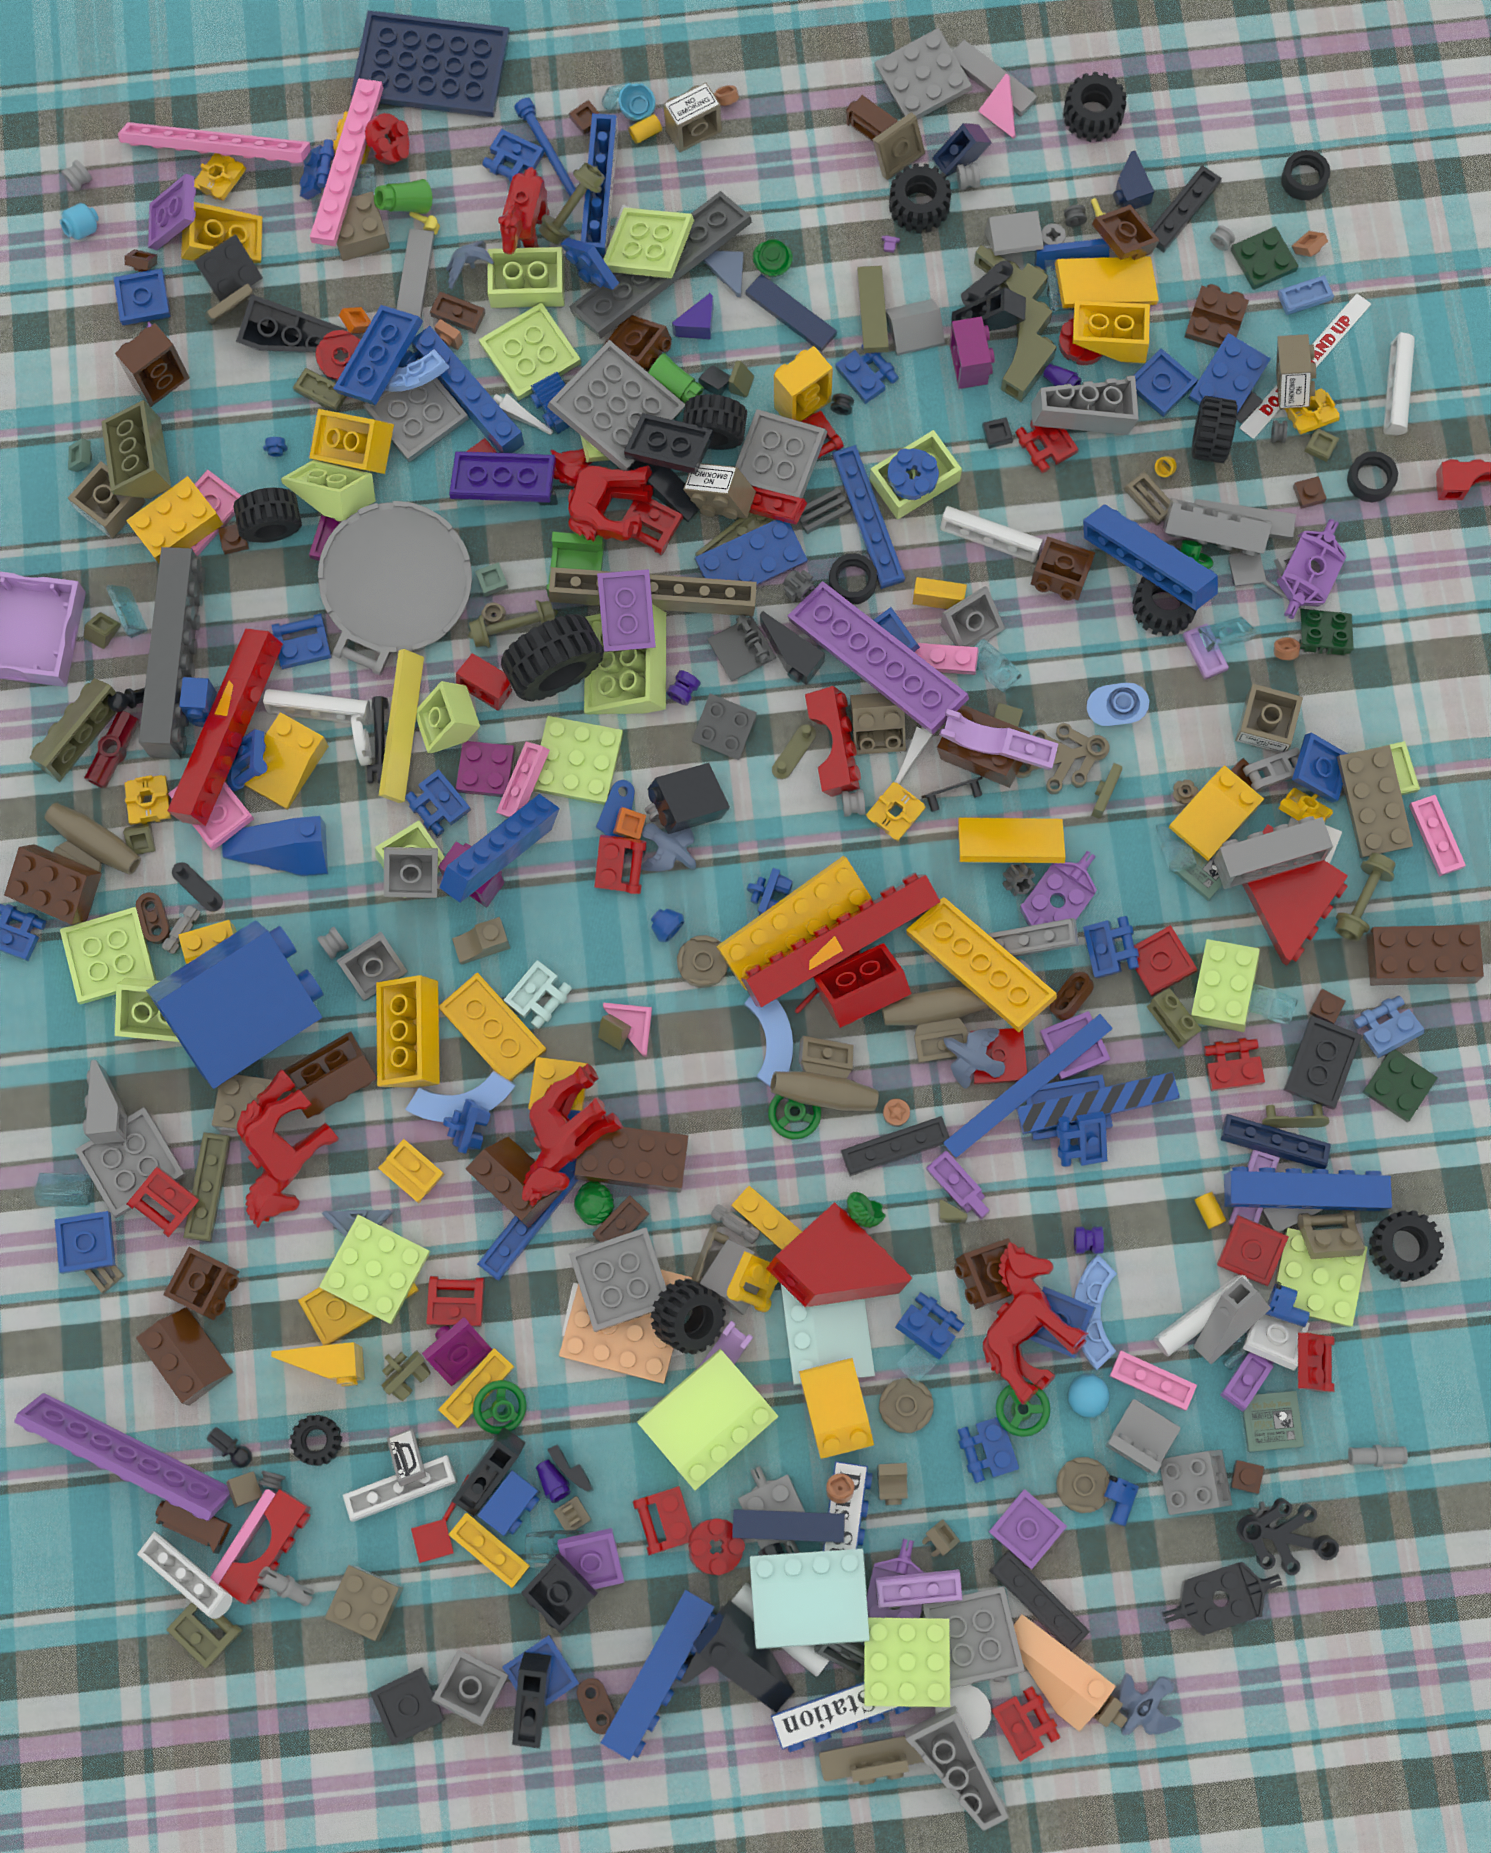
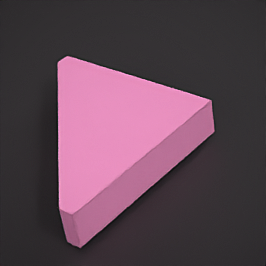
[979,74,1016,139]
[603,1003,652,1057]

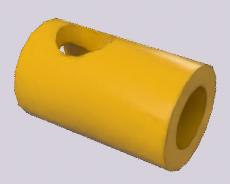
[628,114,662,144]
[1194,1192,1227,1229]

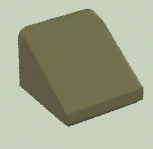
[729,360,754,397]
[84,612,121,649]
[123,822,156,855]
[598,1014,631,1050]
[938,1199,967,1223]

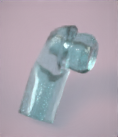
[602,82,630,110]
[1222,1333,1248,1371]

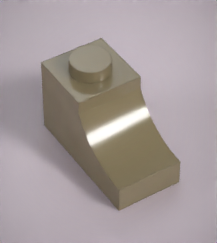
[452,917,511,965]
[877,1463,908,1505]

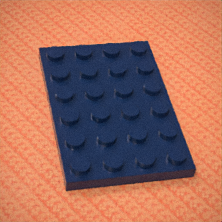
[350,10,510,118]

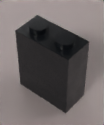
[647,763,730,834]

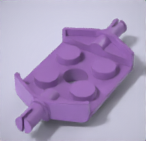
[1276,519,1347,619]
[1020,851,1097,926]
[867,1539,924,1618]

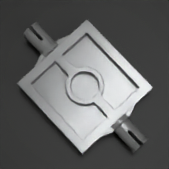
[738,1466,806,1554]

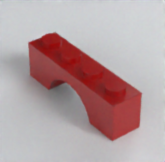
[1436,459,1491,500]
[805,686,861,797]
[218,1489,312,1605]

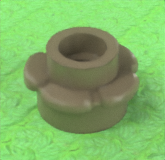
[481,602,506,626]
[1173,779,1198,804]

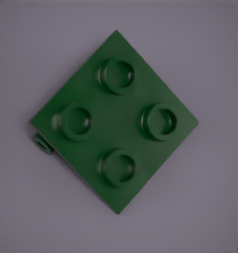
[1299,609,1354,656]

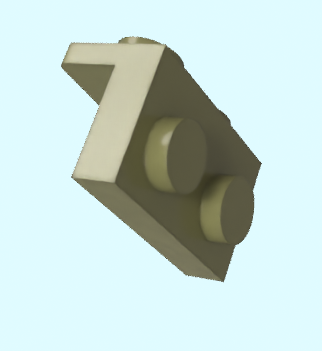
[1146,988,1202,1049]

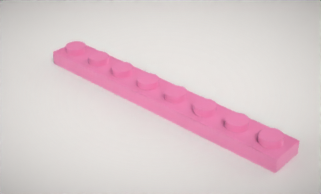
[310,79,383,246]
[118,122,311,163]

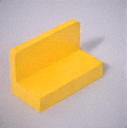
[912,577,967,609]

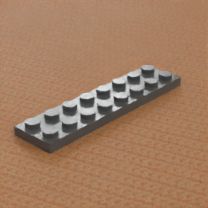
[569,191,752,339]

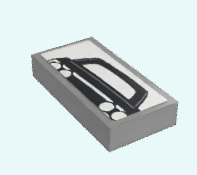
[387,1428,427,1487]

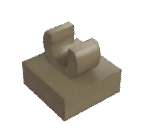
[553,1496,592,1535]
[922,1519,960,1557]
[1093,1695,1128,1728]

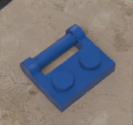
[271,613,332,670]
[227,729,267,791]

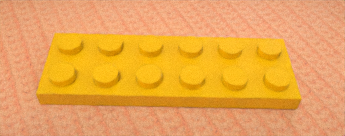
[716,856,873,990]
[906,897,1057,1032]

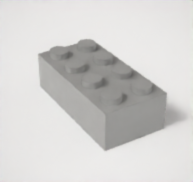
[1214,816,1333,890]

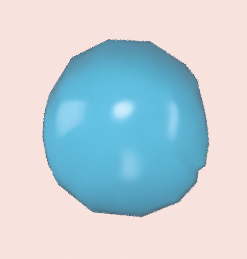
[618,83,656,121]
[1068,1374,1110,1417]

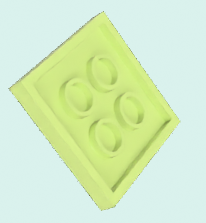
[603,208,694,278]
[479,302,581,401]
[533,716,623,805]
[60,907,156,1005]
[319,1215,430,1325]
[1275,1228,1368,1327]
[864,1618,950,1707]

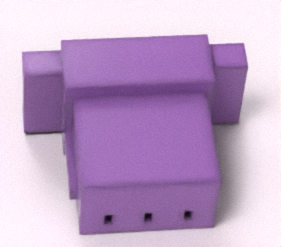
[882,236,900,253]

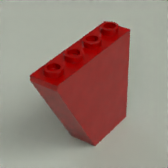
[1242,824,1348,966]
[766,1202,912,1307]

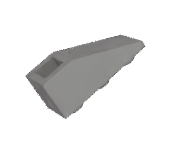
[83,1060,128,1144]
[1193,1277,1271,1364]

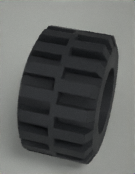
[1063,72,1127,142]
[889,163,952,233]
[683,394,747,450]
[1191,395,1238,464]
[233,488,302,543]
[1132,577,1197,636]
[1369,1210,1444,1282]
[651,1279,726,1355]

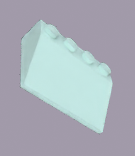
[780,1283,875,1387]
[750,1549,869,1649]

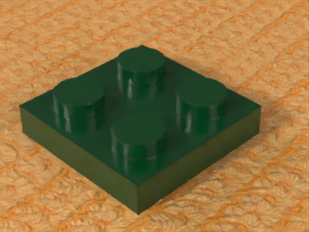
[1230,226,1299,290]
[1362,1050,1438,1122]

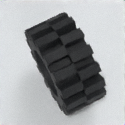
[290,1415,343,1466]

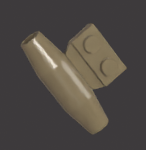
[45,803,141,875]
[882,987,989,1063]
[770,1036,879,1111]

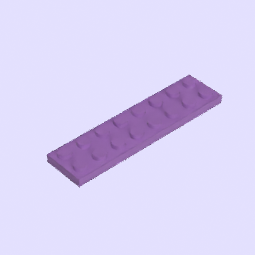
[787,581,969,734]
[14,1393,231,1521]

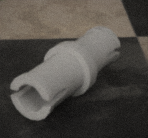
[1348,1445,1408,1467]
[257,1567,314,1607]

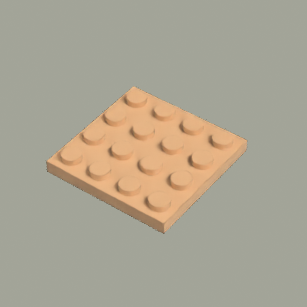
[559,1269,692,1384]

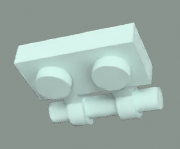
[504,960,572,1029]

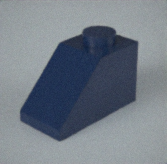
[932,123,992,177]
[1113,150,1154,209]

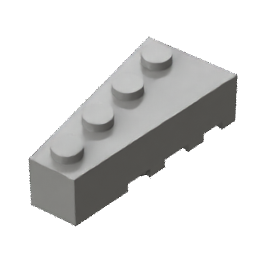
[1031,376,1139,435]
[1163,498,1272,556]
[905,1706,1009,1831]

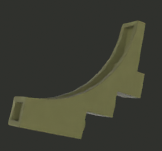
[974,245,1057,402]

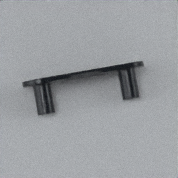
[961,260,1013,306]
[921,776,983,812]
[172,862,223,912]

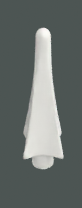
[493,394,553,435]
[894,727,933,784]

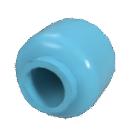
[60,203,99,240]

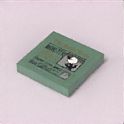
[1168,845,1222,901]
[1242,1391,1304,1452]

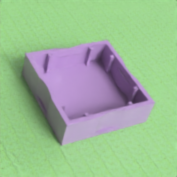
[0,572,86,687]

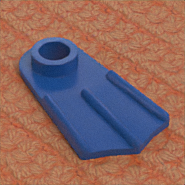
[596,780,635,838]

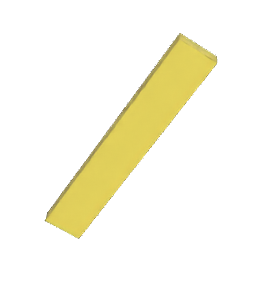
[379,649,424,803]

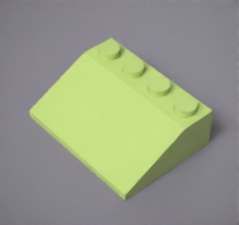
[584,604,666,714]
[637,1349,779,1490]

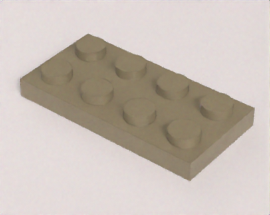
[1337,745,1413,858]

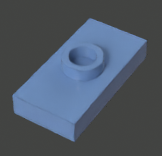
[1277,275,1334,315]

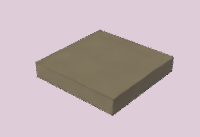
[872,112,925,180]
[204,283,253,324]

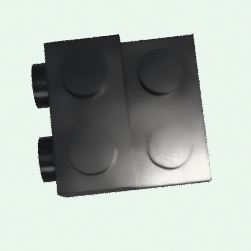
[521,1553,598,1633]

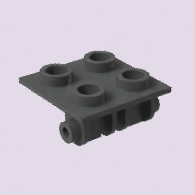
[707,615,776,682]
[692,693,757,760]

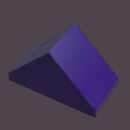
[672,293,714,340]

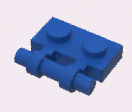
[482,129,545,182]
[300,139,335,200]
[835,344,899,404]
[405,769,471,836]
[0,904,46,961]
[1083,916,1139,979]
[1056,1111,1107,1167]
[895,1292,965,1360]
[958,1417,1019,1483]

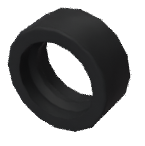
[1281,150,1331,200]
[1347,451,1399,503]
[829,553,877,605]

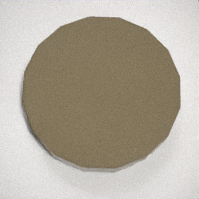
[677,935,729,988]
[879,1378,934,1433]
[1056,1457,1110,1513]

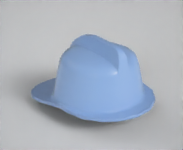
[1086,682,1149,726]

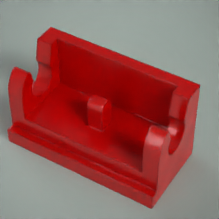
[456,653,513,711]

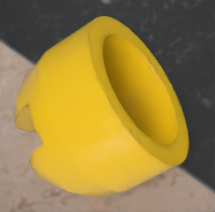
[1155,456,1177,477]

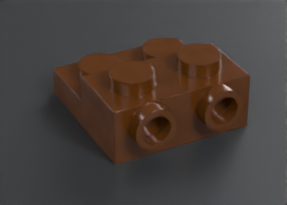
[1092,205,1160,260]
[1184,284,1249,348]
[601,315,672,372]
[1030,537,1096,601]
[954,1238,1013,1309]
[163,1247,240,1320]

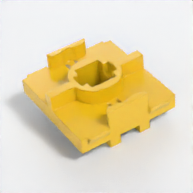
[194,153,246,201]
[1284,388,1340,435]
[124,775,171,825]
[866,781,926,841]
[1278,788,1333,822]

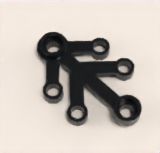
[1236,1498,1339,1575]

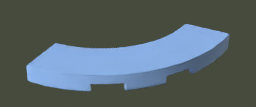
[384,349,449,392]
[744,996,793,1087]
[405,1071,516,1122]
[1074,1254,1117,1370]

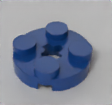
[887,448,939,500]

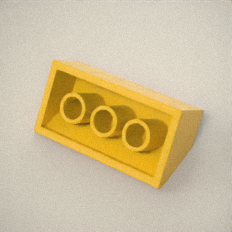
[376,975,440,1088]

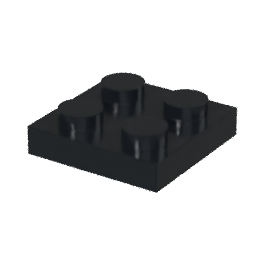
[193,234,263,302]
[370,1667,445,1745]

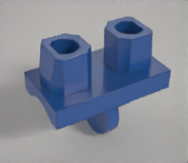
[747,868,793,916]
[443,1099,491,1154]

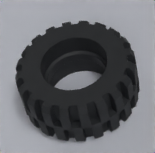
[501,614,604,702]

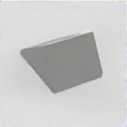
[985,211,1043,256]
[886,299,945,356]
[941,586,1005,647]
[384,847,438,898]
[337,931,408,1000]
[700,1239,761,1315]
[432,1650,508,1726]

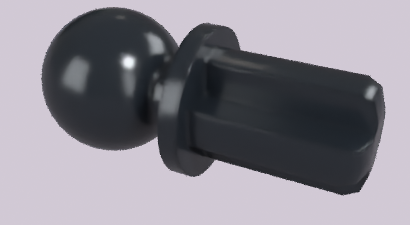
[107,688,145,712]
[206,1427,252,1468]

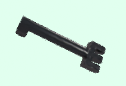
[367,696,388,784]

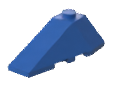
[222,816,328,876]

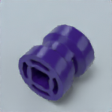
[666,670,701,706]
[1074,1227,1104,1254]

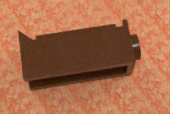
[846,95,898,141]
[155,1500,233,1554]

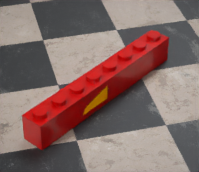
[167,628,283,826]
[741,873,941,1007]

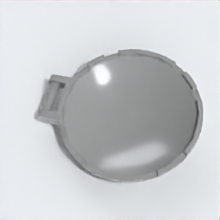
[318,501,472,676]

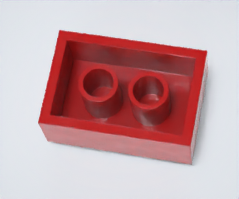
[813,943,911,1028]

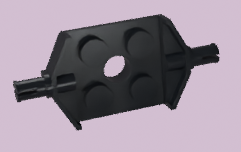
[1162,1562,1282,1636]

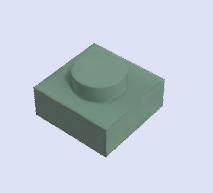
[68,439,92,472]
[475,562,508,596]

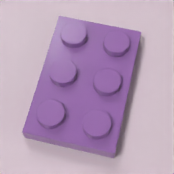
[148,174,196,250]
[597,569,656,652]

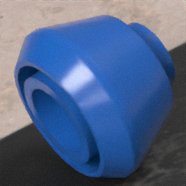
[651,908,685,942]

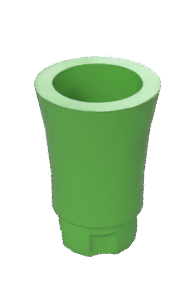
[374,179,433,214]
[648,353,704,403]

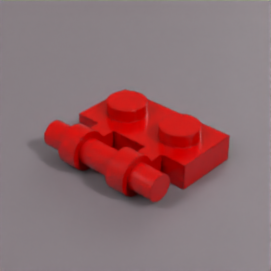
[1015,420,1078,473]
[1204,1037,1265,1091]
[991,1686,1061,1762]

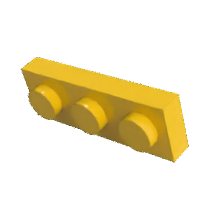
[731,1186,802,1250]
[438,1348,515,1429]
[448,1512,530,1588]

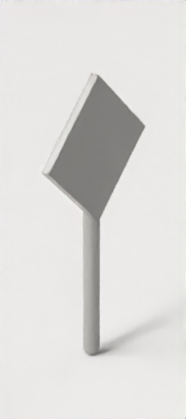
[1228,553,1305,609]

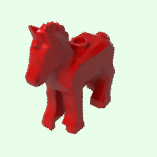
[498,167,550,255]
[550,449,653,542]
[522,1063,623,1207]
[236,1069,339,1228]
[983,1242,1089,1405]

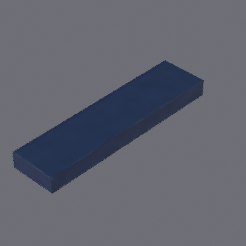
[745,274,837,352]
[1220,1114,1331,1169]
[732,1509,845,1543]

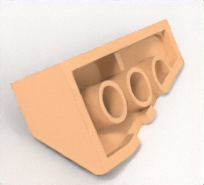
[1014,1614,1116,1732]

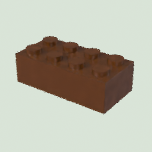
[1366,925,1484,986]
[574,1127,689,1193]

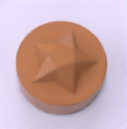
[714,85,739,106]
[1274,637,1300,660]
[883,1099,910,1127]
[826,1474,854,1504]

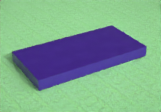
[449,451,556,502]

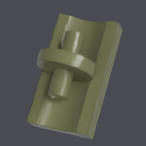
[381,1350,431,1401]

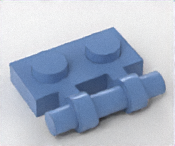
[1353,995,1424,1058]

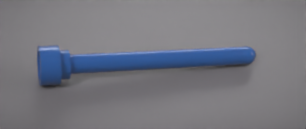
[514,97,576,197]

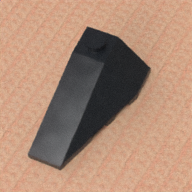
[236,294,347,353]
[693,1600,795,1713]

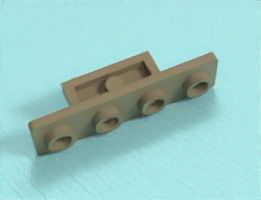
[819,1735,925,1785]

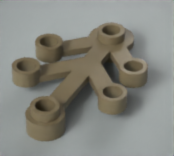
[1016,723,1110,795]

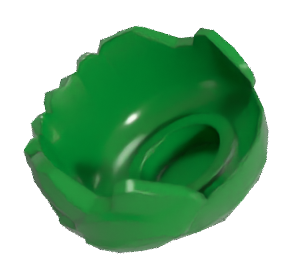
[753,239,793,277]
[574,1181,615,1226]
[846,1192,886,1228]

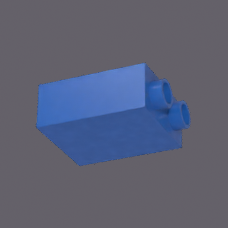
[146,920,324,1089]

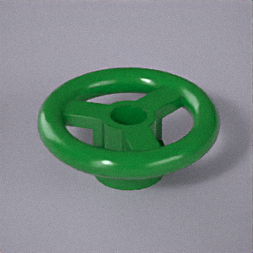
[1176,540,1214,569]
[768,1094,821,1140]
[473,1380,527,1435]
[995,1381,1051,1437]

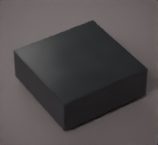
[982,417,1013,449]

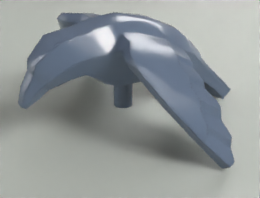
[446,241,494,289]
[641,823,696,871]
[944,1028,1005,1089]
[1118,1673,1182,1735]

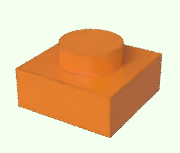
[339,307,371,334]
[613,807,646,840]

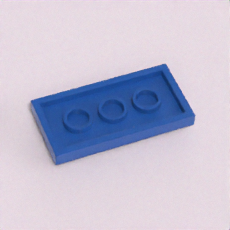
[333,305,423,406]
[694,520,808,586]

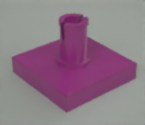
[422,1317,493,1387]

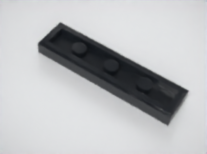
[1151,165,1222,253]
[841,1116,949,1176]
[989,1550,1090,1652]

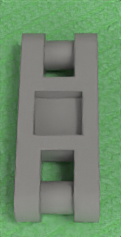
[1243,747,1300,792]

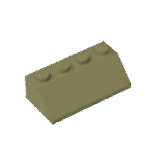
[101,400,172,499]
[29,678,117,782]

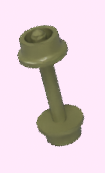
[538,163,605,245]
[468,600,558,648]
[1335,853,1396,941]

